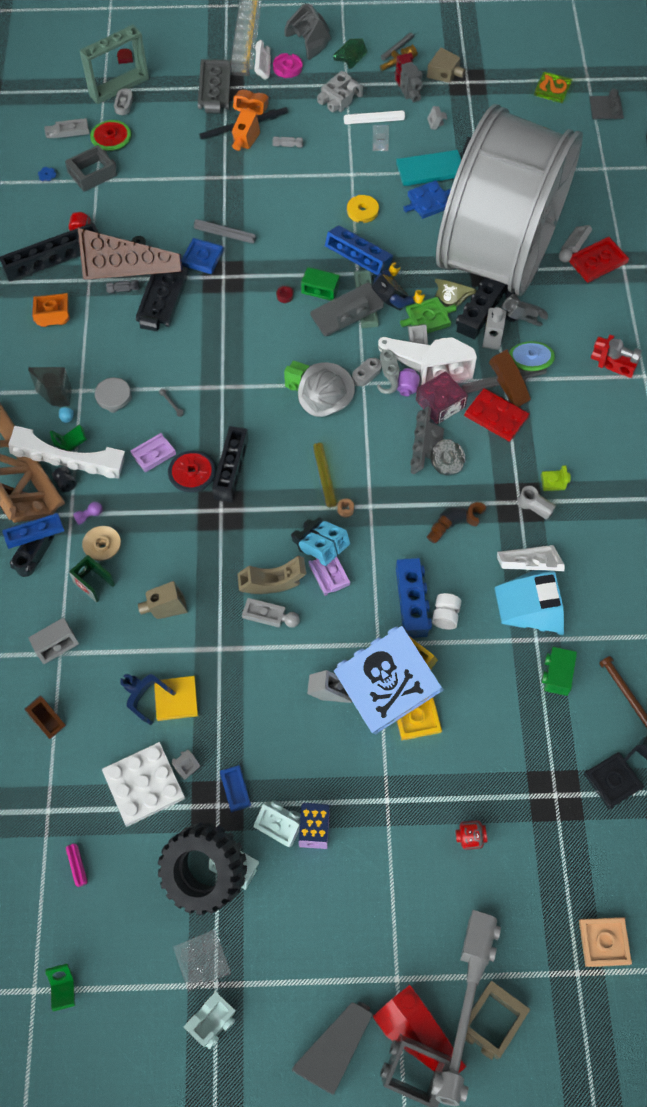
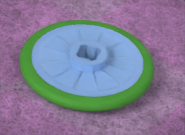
[509,341,555,371]

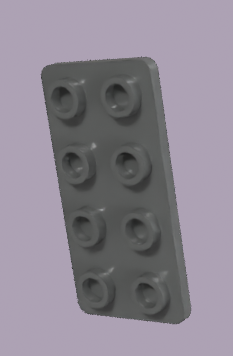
[310,283,384,336]

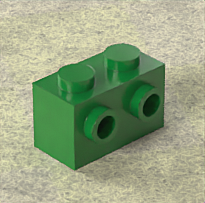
[301,267,340,301]
[541,647,577,696]

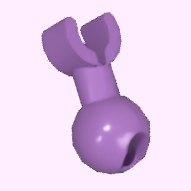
[73,502,103,525]

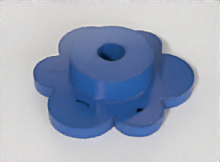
[38,167,56,181]

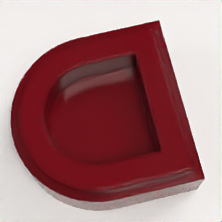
[117,48,133,64]

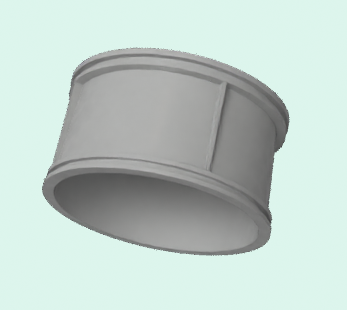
[436,104,583,296]

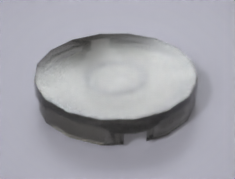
[430,439,466,476]

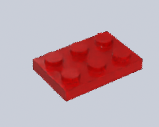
[569,237,629,283]
[464,388,530,442]

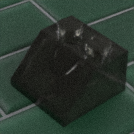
[28,367,72,407]

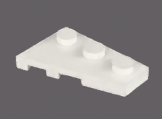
[497,545,564,571]

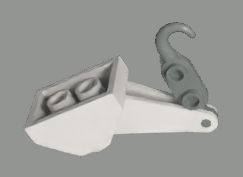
[377,337,477,394]

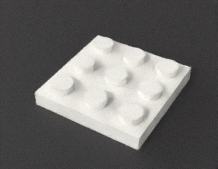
[102,742,185,827]

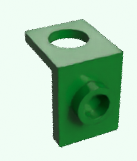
[50,425,87,451]
[45,963,75,1012]

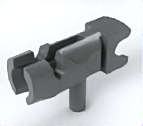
[502,294,548,326]

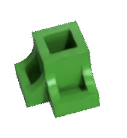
[284,360,309,391]

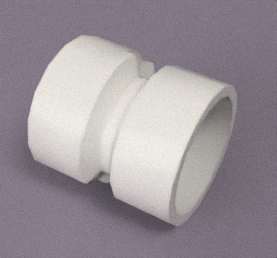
[432,593,462,630]

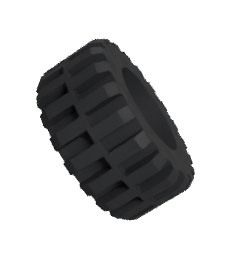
[157,823,247,915]

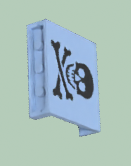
[333,626,444,735]

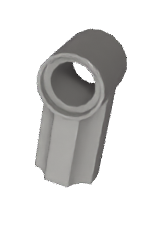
[518,486,556,520]

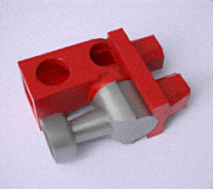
[591,334,642,378]

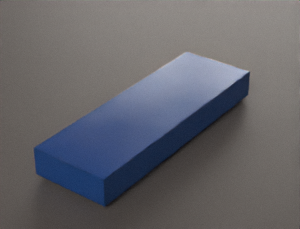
[2,513,64,549]

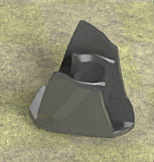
[284,3,331,60]

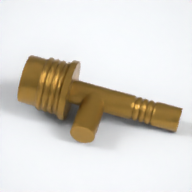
[380,45,418,71]

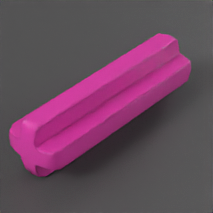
[66,843,88,887]

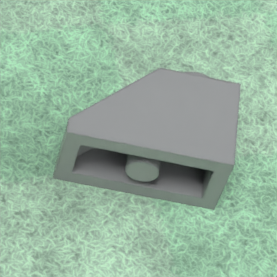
[307,670,352,703]

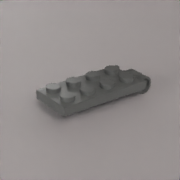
[198,59,231,113]

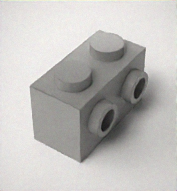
[28,617,79,664]

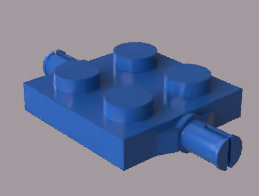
[403,181,451,219]

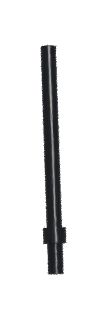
[199,107,288,140]

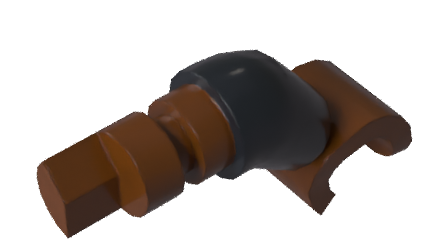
[427,502,487,543]

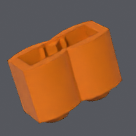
[233,90,269,115]

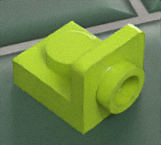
[541,465,571,491]

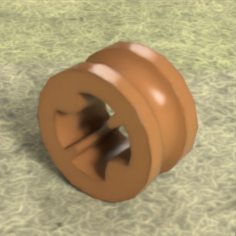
[337,499,354,518]

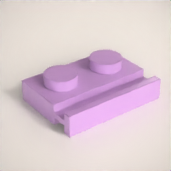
[130,433,176,473]
[308,557,350,596]

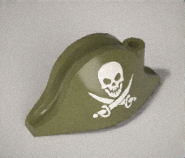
[435,279,476,307]

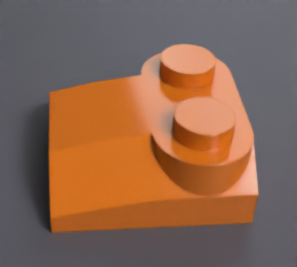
[32,293,70,327]

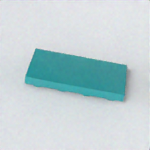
[396,150,461,186]

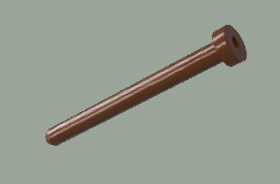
[599,656,647,728]

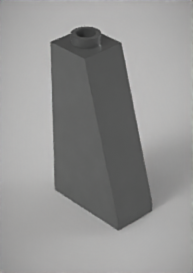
[292,1001,373,1096]

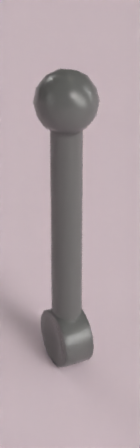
[159,389,184,417]

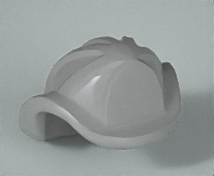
[298,362,355,417]

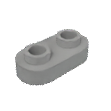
[114,88,133,115]
[352,358,382,386]

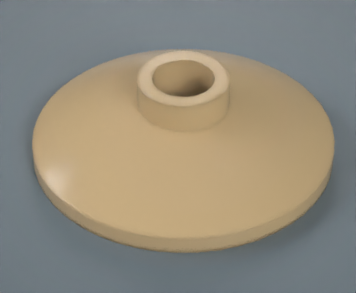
[82,526,121,561]

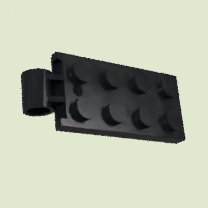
[136,267,188,332]

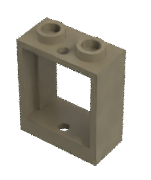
[465,980,530,1060]

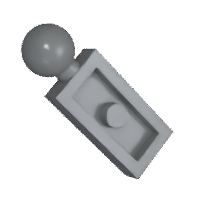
[559,225,592,262]
[242,598,300,628]

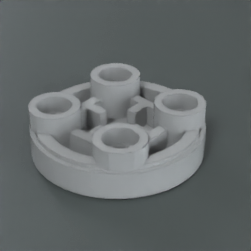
[95,378,132,413]

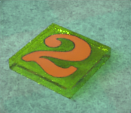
[534,71,573,103]

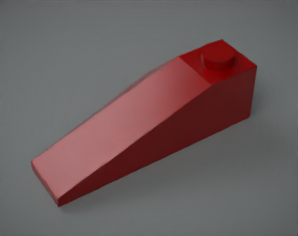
[372,985,466,1073]

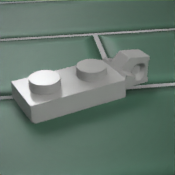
[44,118,89,138]

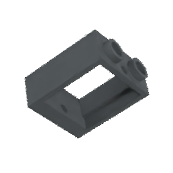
[65,145,117,192]
[380,1034,452,1107]

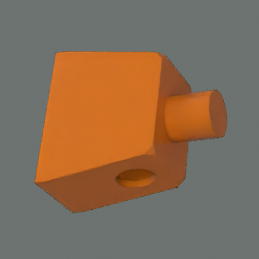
[232,108,260,151]

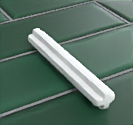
[344,110,405,124]

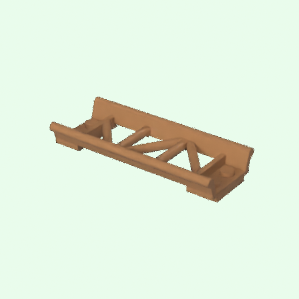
[0,403,65,523]

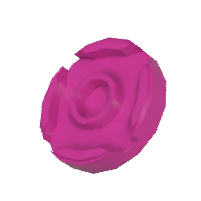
[273,53,302,78]

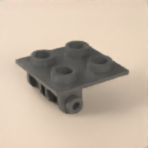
[589,88,624,119]

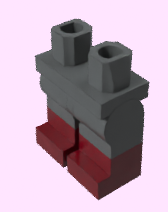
[395,52,423,102]

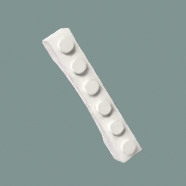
[8,426,125,479]

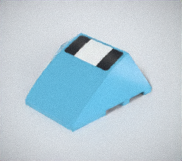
[494,570,564,635]

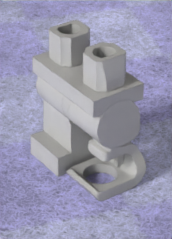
[317,71,363,113]

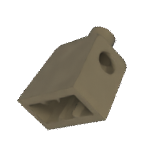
[427,47,466,83]
[138,581,188,619]

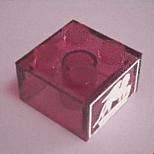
[416,371,468,425]

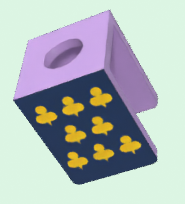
[299,803,329,849]

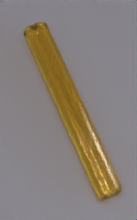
[313,442,337,508]

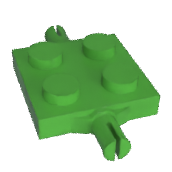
[400,297,457,334]

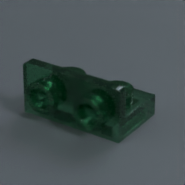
[332,38,368,69]

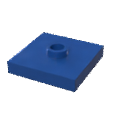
[182,238,224,274]

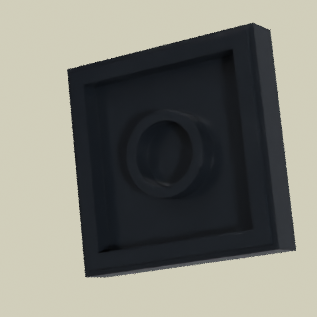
[584,752,644,810]

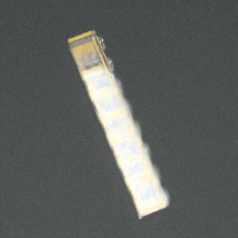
[231,0,262,76]

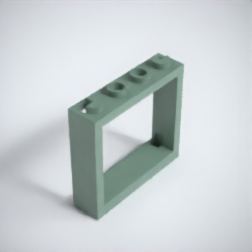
[80,25,149,105]

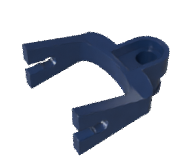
[120,674,176,725]

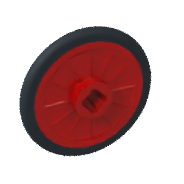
[168,451,216,492]

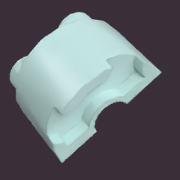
[184,991,236,1049]

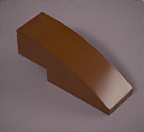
[489,349,531,407]

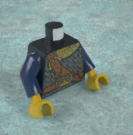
[371,262,425,311]

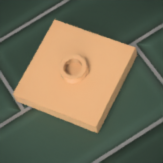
[579,917,632,967]

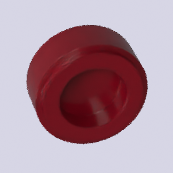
[276,286,293,303]

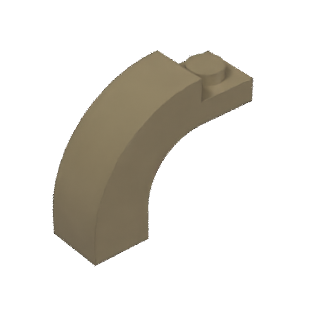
[237,556,307,594]

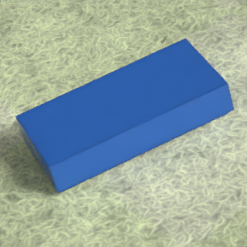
[220,765,251,812]

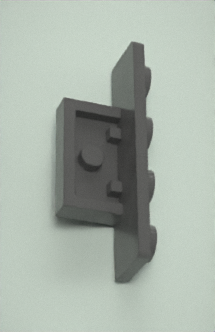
[410,406,444,474]

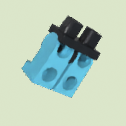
[291,517,350,566]

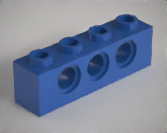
[325,225,393,275]
[396,558,432,638]

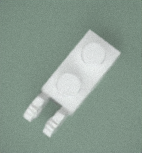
[255,40,271,80]

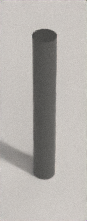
[381,32,414,61]

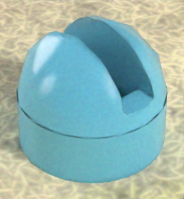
[59,408,74,423]

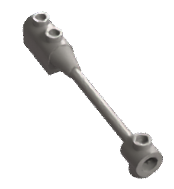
[431,910,501,1106]

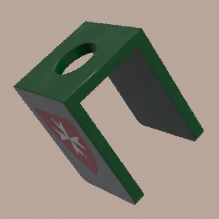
[69,555,115,603]

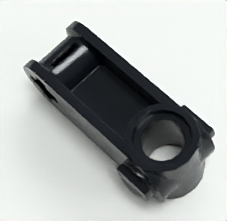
[10,534,55,577]

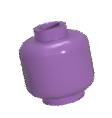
[397,368,420,396]

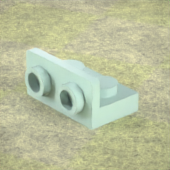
[253,800,301,847]

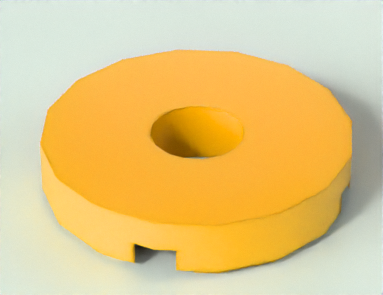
[347,195,379,223]

